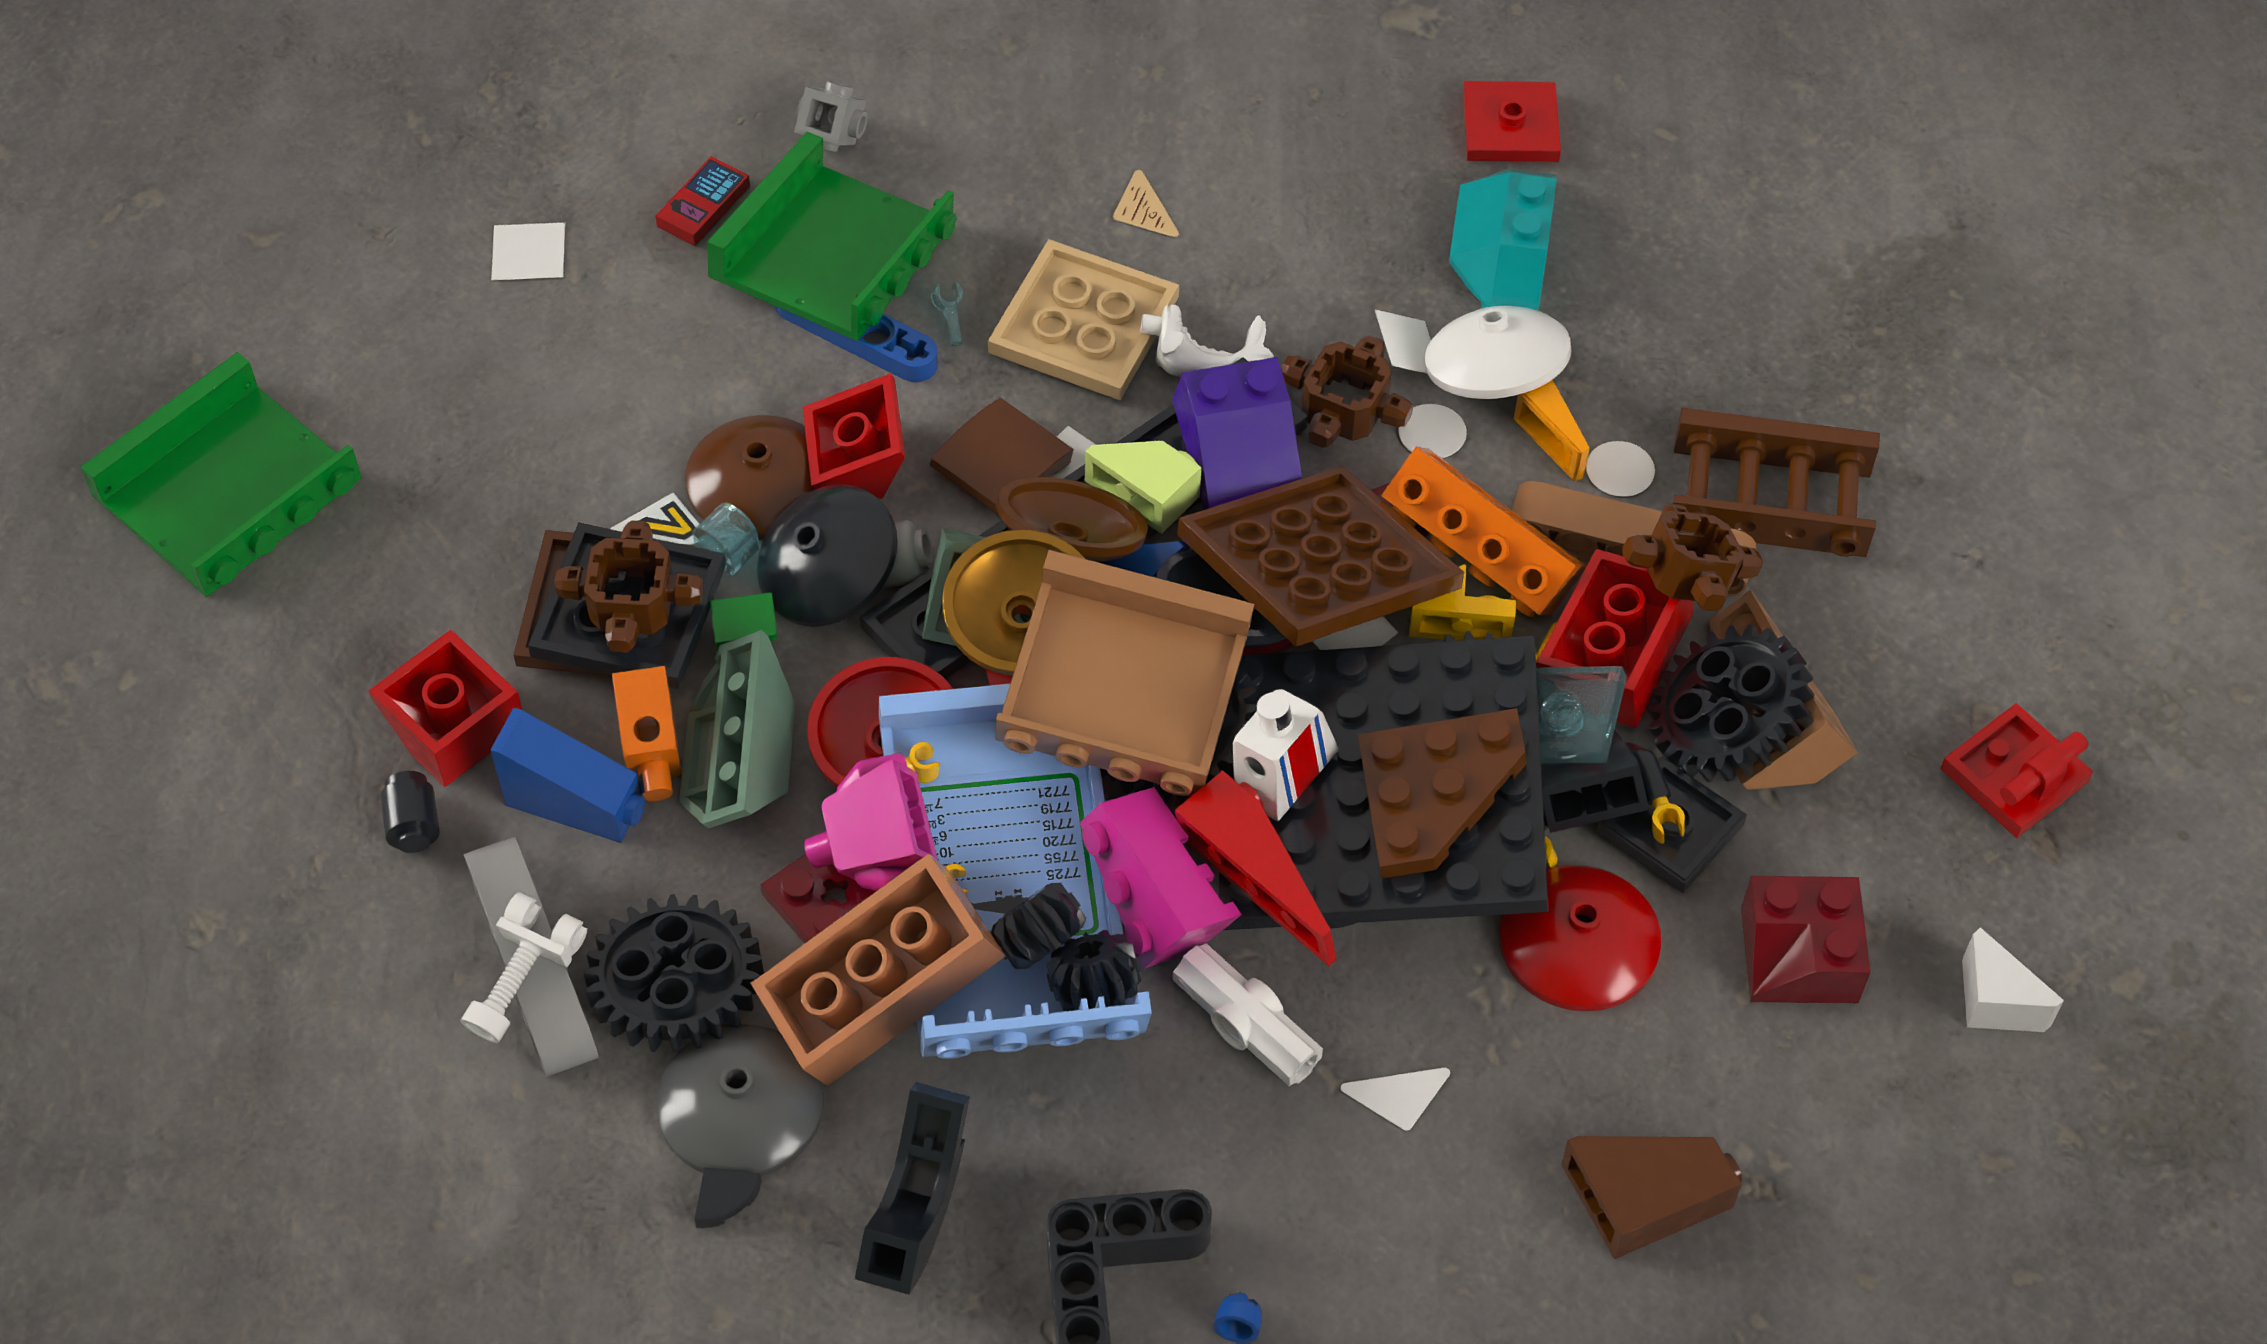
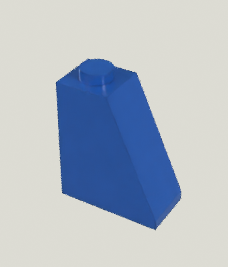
[491,708,645,843]

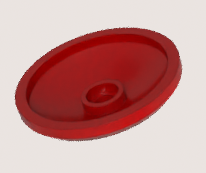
[807,657,953,788]
[1499,865,1661,1011]

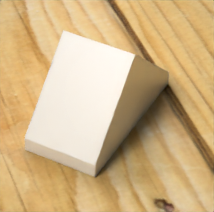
[1962,927,2064,1032]

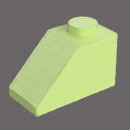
[1085,441,1201,534]

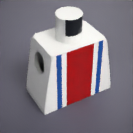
[1233,689,1339,821]

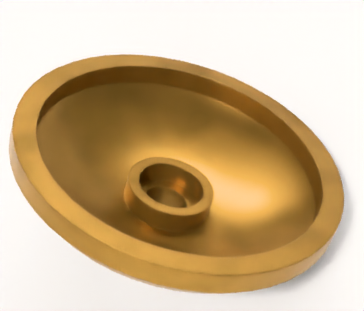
[942,530,1085,676]

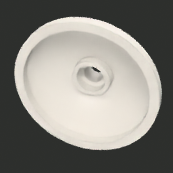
[1425,306,1571,399]

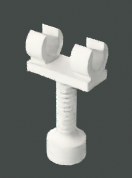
[460,892,587,1043]

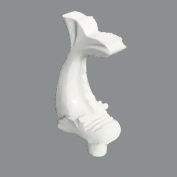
[1140,305,1274,377]

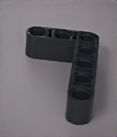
[1047,1189,1212,1344]

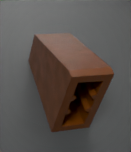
[1561,1136,1742,1259]

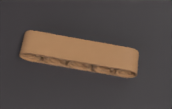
[1511,481,1756,596]

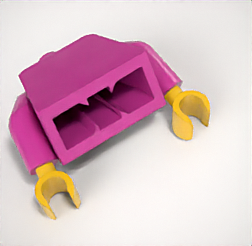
[804,742,968,895]

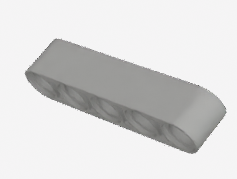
[463,836,599,1077]

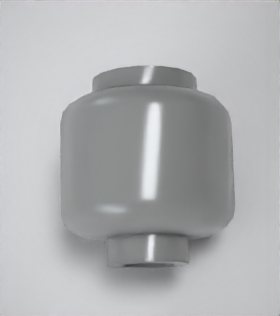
[882,520,934,589]

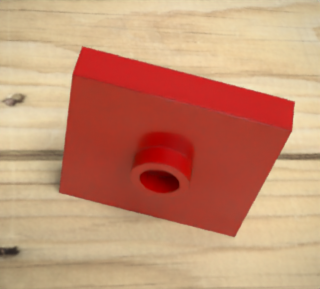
[1463,81,1561,162]

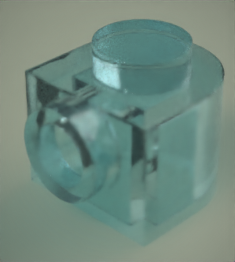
[693,503,759,575]

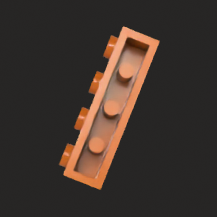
[1381,446,1586,617]

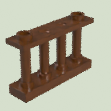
[1672,408,1880,557]

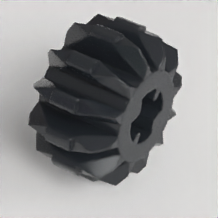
[990,883,1086,969]
[1047,930,1141,1011]

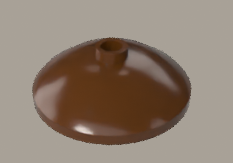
[685,415,815,540]
[996,477,1148,563]

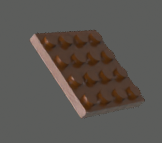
[1177,465,1465,646]

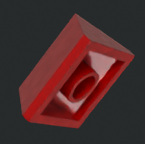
[803,373,905,499]

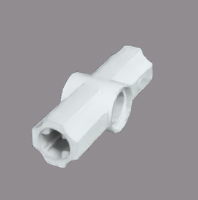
[1173,943,1323,1086]

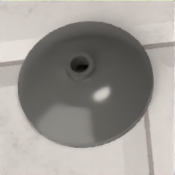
[657,1025,824,1176]

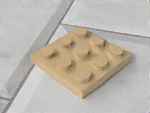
[988,239,1179,401]

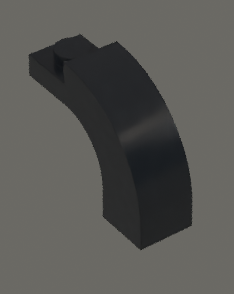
[855,1082,970,1295]

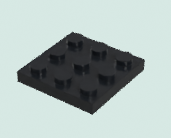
[528,522,726,689]

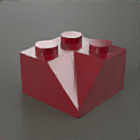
[1741,876,1871,1003]

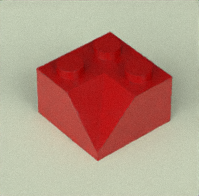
[368,629,522,787]

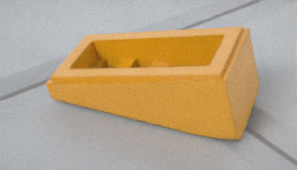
[1514,380,1589,482]

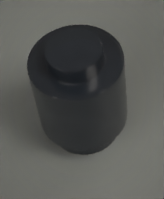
[380,771,440,853]

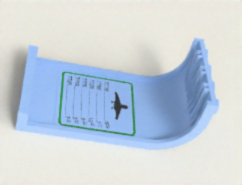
[878,684,1152,1059]

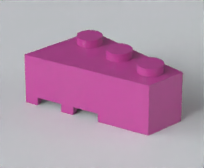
[1080,787,1242,969]

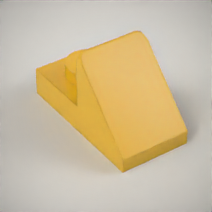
[1409,564,1516,641]

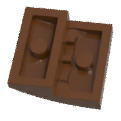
[930,398,1074,515]

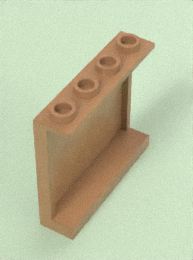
[995,550,1254,796]

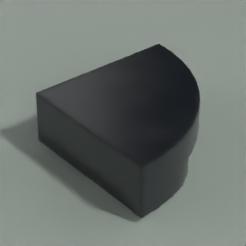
[694,1168,762,1228]

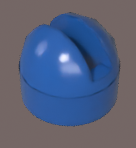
[1213,1292,1262,1343]

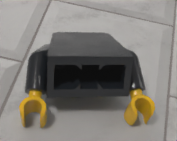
[1541,728,1685,868]

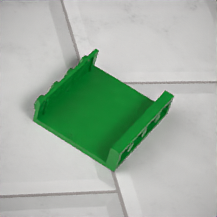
[707,131,957,341]
[80,352,361,597]

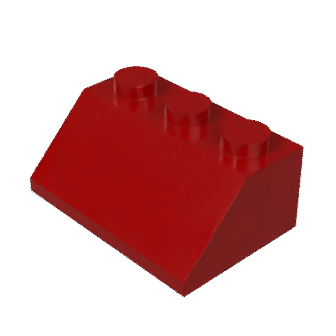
[1536,549,1693,728]

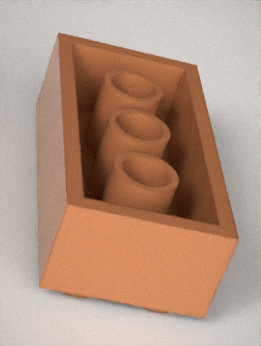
[751,853,1006,1086]

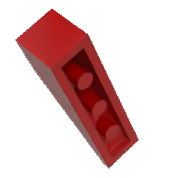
[1175,771,1337,967]

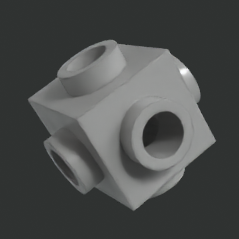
[794,80,868,152]

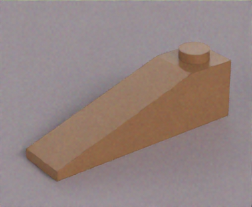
[1709,590,1858,790]

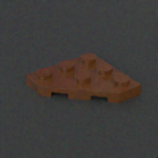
[1358,708,1527,879]

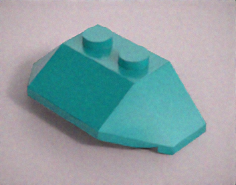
[1449,168,1557,311]

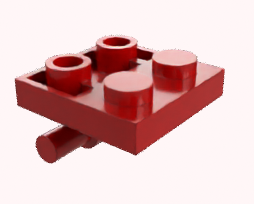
[1940,703,2093,839]

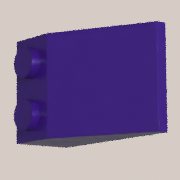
[1172,357,1302,510]

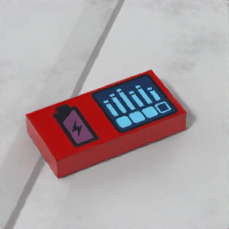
[655,156,750,246]

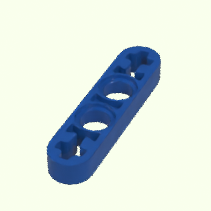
[776,306,938,382]

